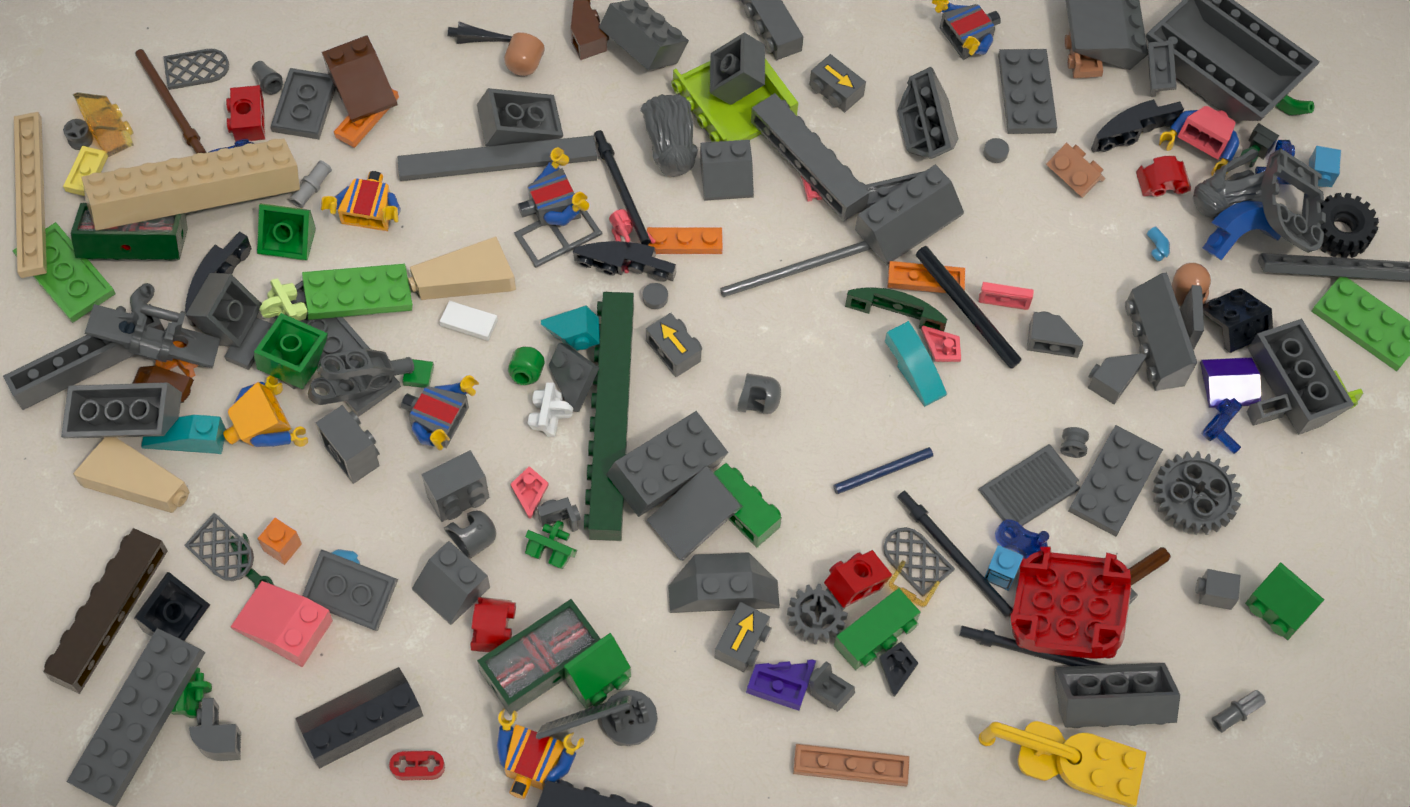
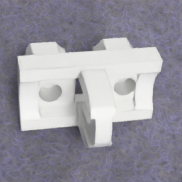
[528,383,573,437]

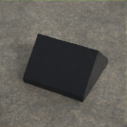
[134,572,210,641]

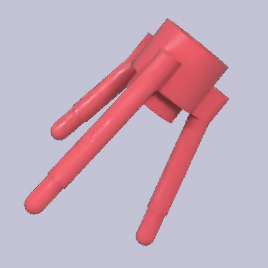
[609,209,655,274]

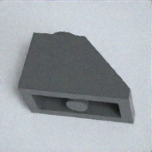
[1027,311,1083,358]
[1088,353,1146,405]

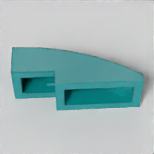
[885,321,947,407]

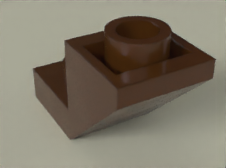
[132,365,194,403]

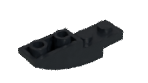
[1091,99,1184,153]
[185,231,252,327]
[573,241,676,282]

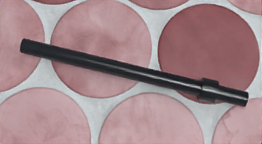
[594,130,651,245]
[897,490,1013,617]
[959,625,1124,674]

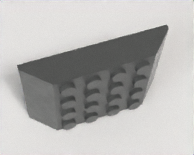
[1146,0,1320,121]

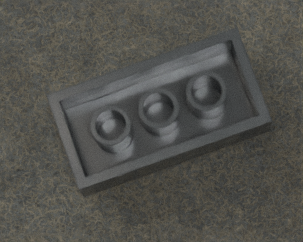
[606,411,729,517]

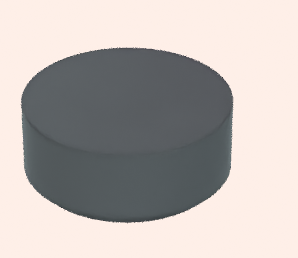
[984,138,1009,163]
[643,283,668,309]

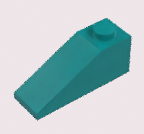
[141,415,226,454]

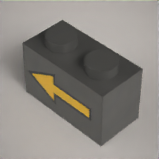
[809,54,866,113]
[646,313,702,377]
[714,602,772,672]

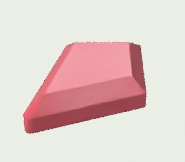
[921,326,961,362]
[510,466,549,518]

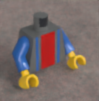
[931,0,1001,60]
[518,147,589,226]
[401,375,479,451]

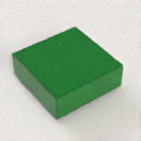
[402,359,434,388]

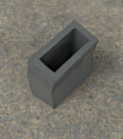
[1246,394,1292,426]

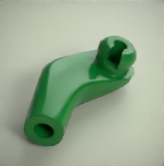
[1274,95,1315,116]

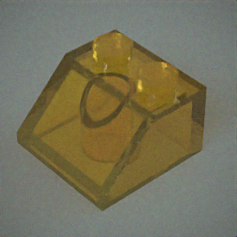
[73,92,134,157]

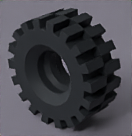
[1320,193,1379,258]

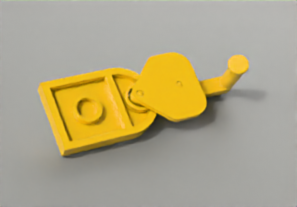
[979,721,1146,807]

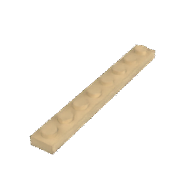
[14,112,47,278]

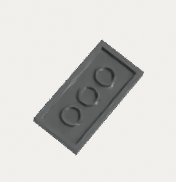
[998,49,1057,134]
[1068,425,1163,537]

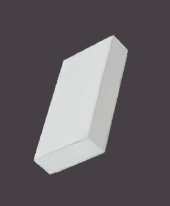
[440,300,498,341]

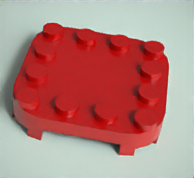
[1011,546,1131,659]

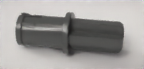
[1212,690,1266,733]

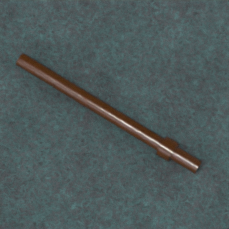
[135,49,207,154]

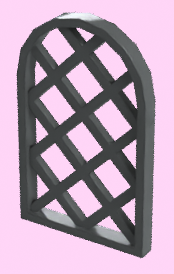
[163,49,229,90]
[184,513,254,581]
[883,527,955,597]

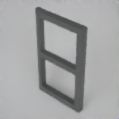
[514,210,603,268]

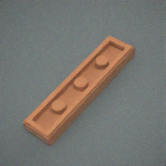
[793,744,910,787]

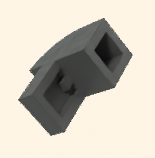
[189,698,241,761]

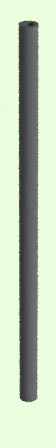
[720,241,871,297]

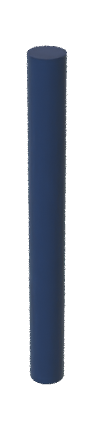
[833,447,934,495]

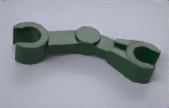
[230,533,274,589]

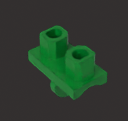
[525,520,578,569]
[171,667,212,719]

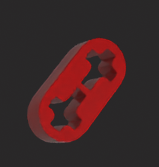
[389,751,445,781]

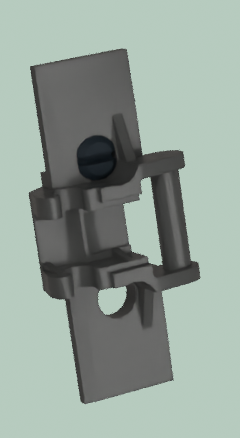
[84,299,220,369]

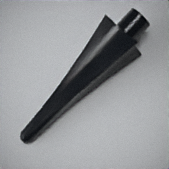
[447,21,512,44]

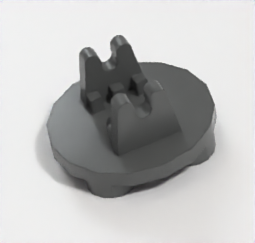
[601,690,658,746]

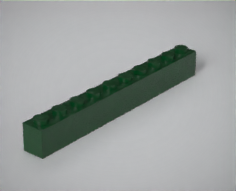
[584,292,634,541]

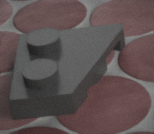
[549,343,599,412]

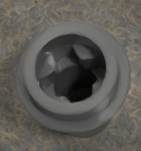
[252,61,283,94]

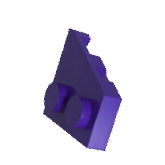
[746,659,816,711]

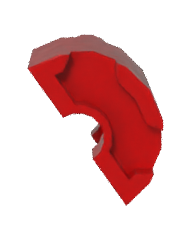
[1136,156,1191,197]
[470,597,516,652]

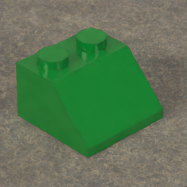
[254,313,328,389]
[1245,562,1325,640]
[564,633,631,709]

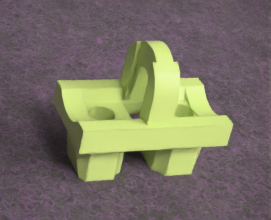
[259,278,308,321]

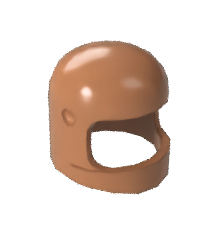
[504,32,545,76]
[1172,263,1211,306]

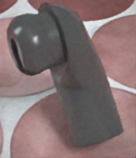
[130,283,155,312]

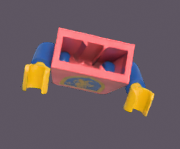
[1159,106,1239,176]

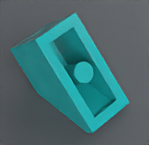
[541,305,600,351]

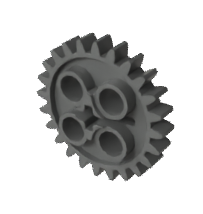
[1152,451,1242,535]

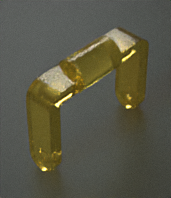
[889,560,941,607]

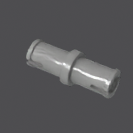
[289,160,332,208]

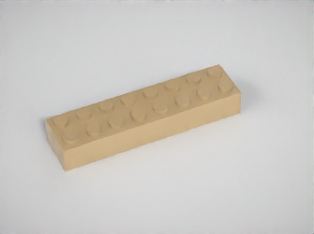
[81,138,300,231]

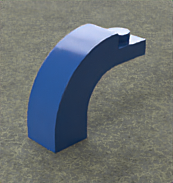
[1202,201,1281,260]

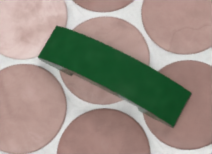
[845,287,948,332]

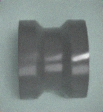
[63,119,93,150]
[1060,427,1089,458]

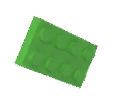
[12,222,116,323]
[302,263,413,320]
[1311,277,1410,371]

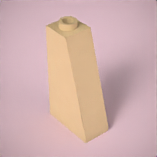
[408,236,516,300]
[73,437,190,513]

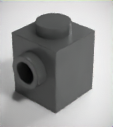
[1195,569,1241,610]

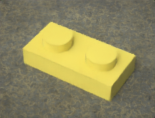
[63,146,108,196]

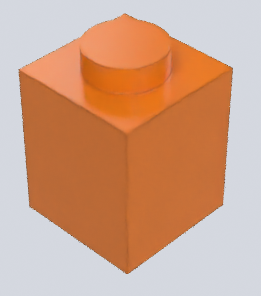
[257,518,302,565]

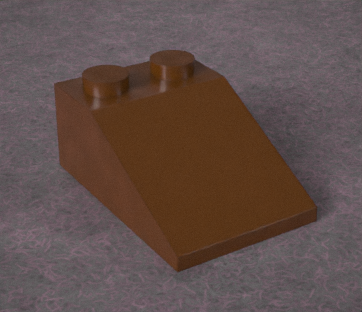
[322,35,398,123]

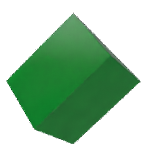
[257,203,316,260]

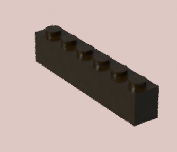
[43,528,168,694]

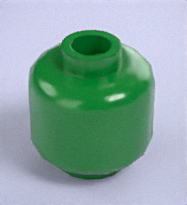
[508,346,545,385]

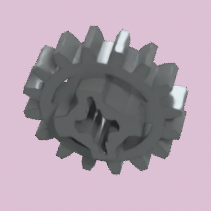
[787,584,848,644]

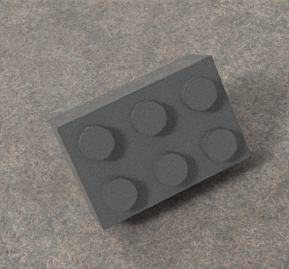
[599,0,689,70]

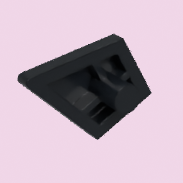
[879,641,918,697]

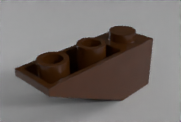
[571,0,609,60]

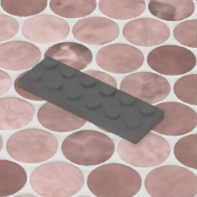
[273,281,401,417]
[66,628,206,807]

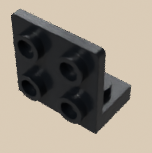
[1203,288,1273,353]

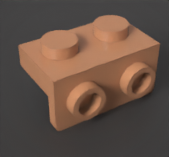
[1065,31,1103,78]
[1046,142,1106,198]

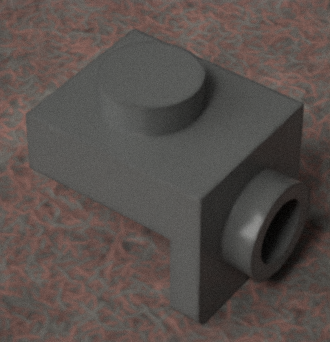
[537,497,581,532]
[809,661,855,712]

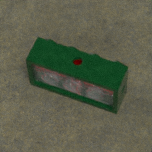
[70,203,188,260]
[477,599,601,716]

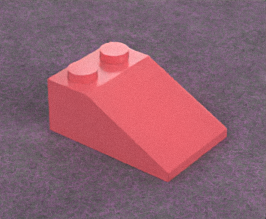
[231,581,333,667]

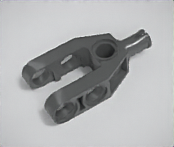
[307,348,414,405]

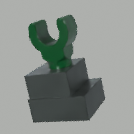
[1240,123,1280,168]

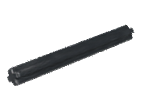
[916,246,1021,369]

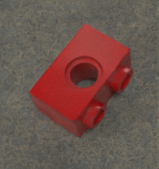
[226,85,265,142]
[824,550,892,608]

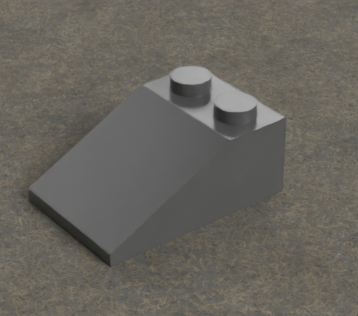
[477,88,564,146]

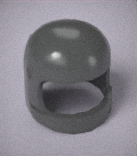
[737,373,781,414]
[444,510,497,559]

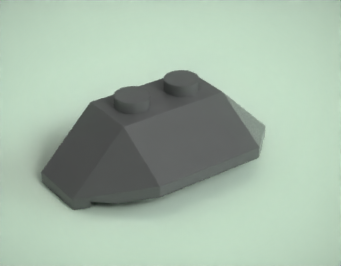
[897,67,959,159]
[668,552,780,613]

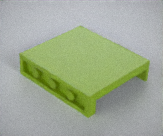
[671,59,798,142]

